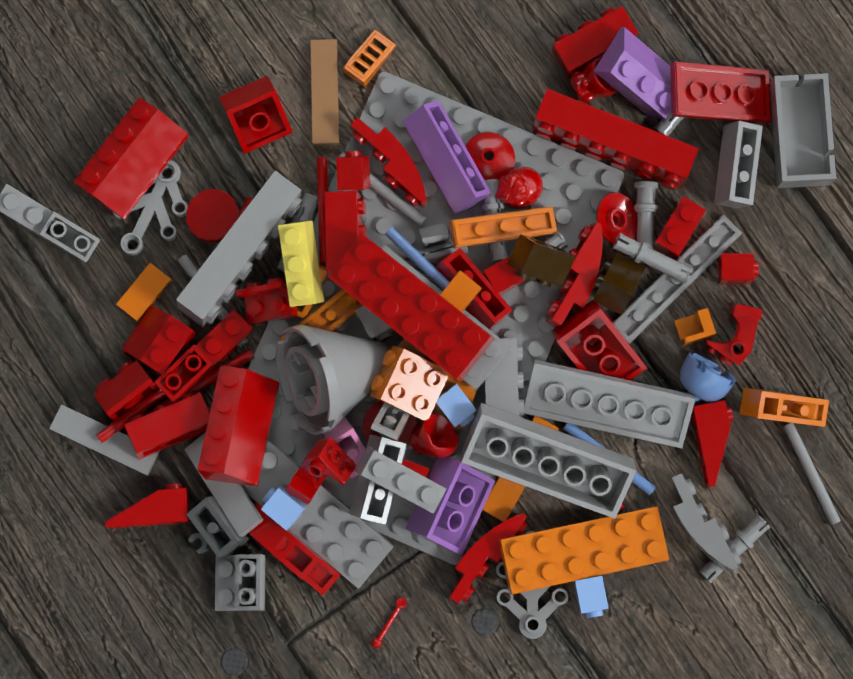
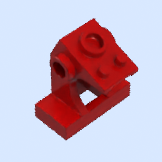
[705,302,763,367]
[285,437,356,505]

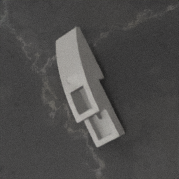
[0,184,100,262]
[672,473,742,575]

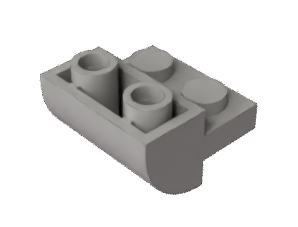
[215,554,265,611]

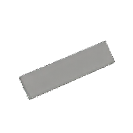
[49,404,160,476]
[184,433,263,537]

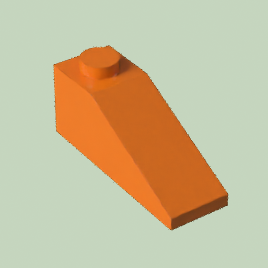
[739,387,829,427]

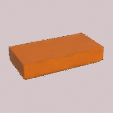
[116,263,172,322]

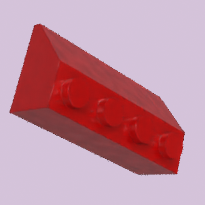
[74,97,190,220]
[197,366,280,487]

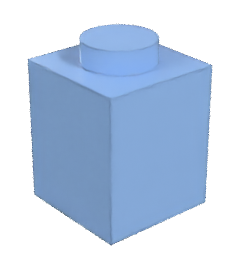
[436,383,477,427]
[261,486,307,531]
[573,576,609,618]

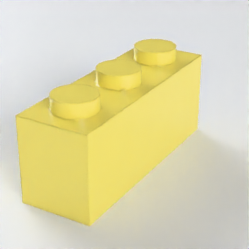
[278,221,324,307]

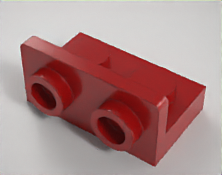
[236,278,298,325]

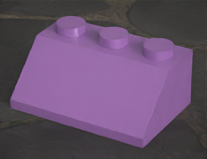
[594,27,672,119]
[405,457,495,555]

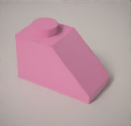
[323,417,366,479]

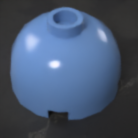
[680,353,736,403]

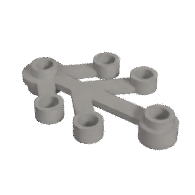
[112,160,188,256]
[496,531,568,639]

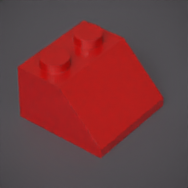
[219,75,293,154]
[121,305,197,375]
[93,360,158,421]

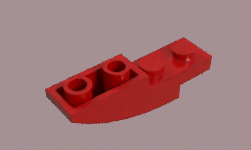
[350,117,427,209]
[545,222,603,327]
[154,310,253,403]
[248,502,341,595]
[449,513,528,604]

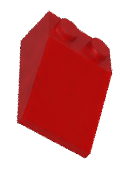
[551,300,647,381]

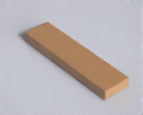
[310,39,339,146]

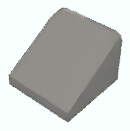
[419,223,449,248]

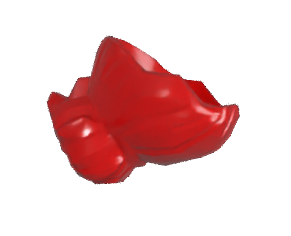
[571,57,617,103]
[496,167,543,209]
[409,414,459,458]

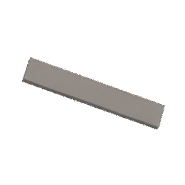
[613,214,742,344]

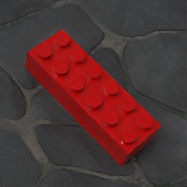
[532,89,699,190]
[328,234,495,382]

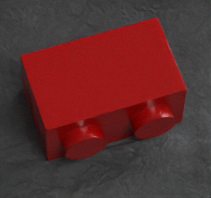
[653,196,706,261]

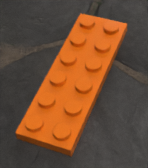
[499,506,669,594]

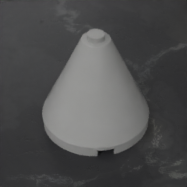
[276,325,392,435]

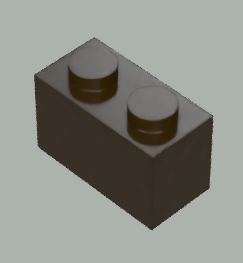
[507,234,575,287]
[593,252,646,315]

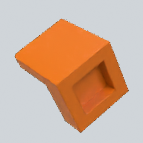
[674,308,716,347]

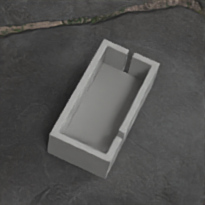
[770,73,836,188]

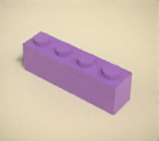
[403,101,491,213]

